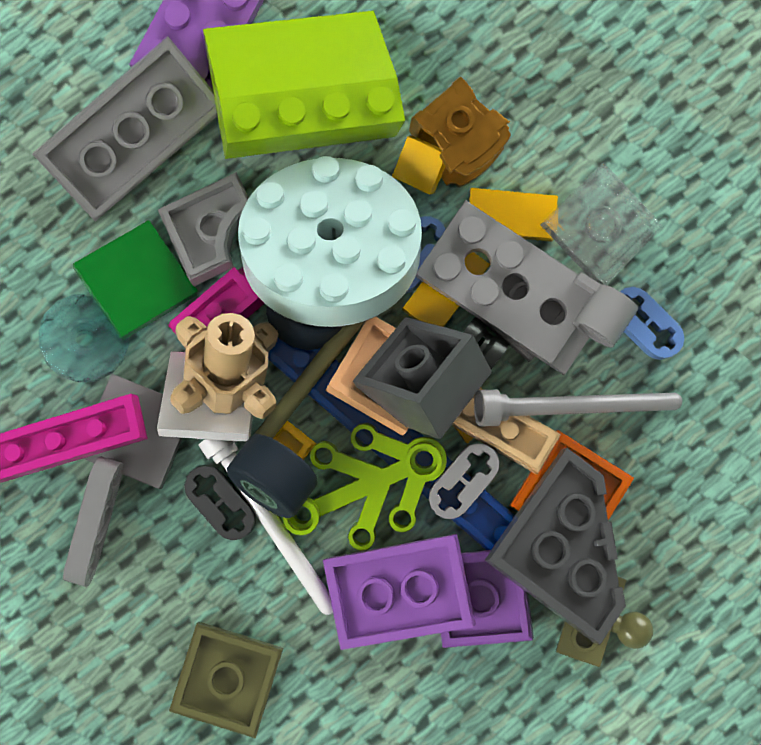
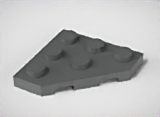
[485,448,626,645]

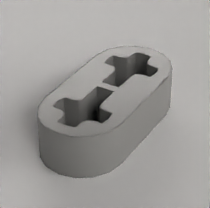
[429,443,499,519]

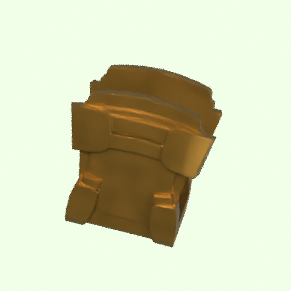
[409,77,511,187]

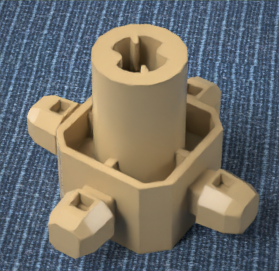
[170,313,279,419]

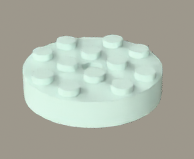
[238,156,422,327]

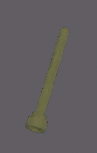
[254,321,365,439]

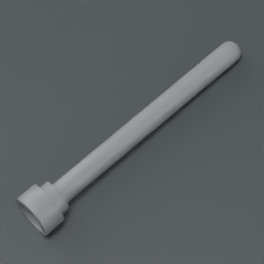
[474,389,682,427]

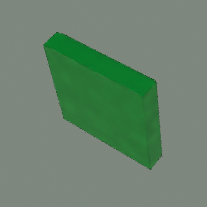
[73,220,198,341]

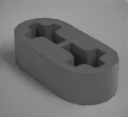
[184,466,256,540]

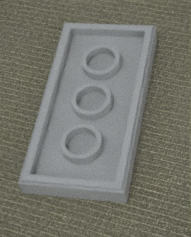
[32,36,217,222]

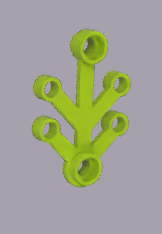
[283,422,447,551]

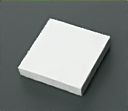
[157,351,253,442]

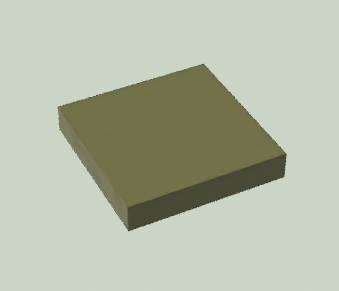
[169,622,283,738]

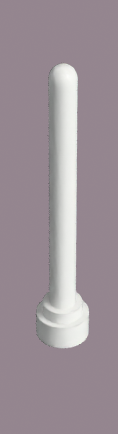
[198,439,333,615]

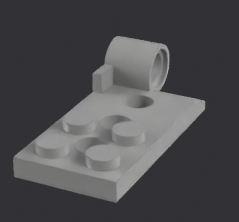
[415,200,638,375]

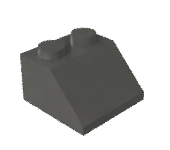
[353,317,492,439]

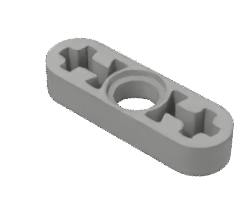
[63,456,124,587]

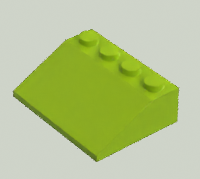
[203,10,405,159]

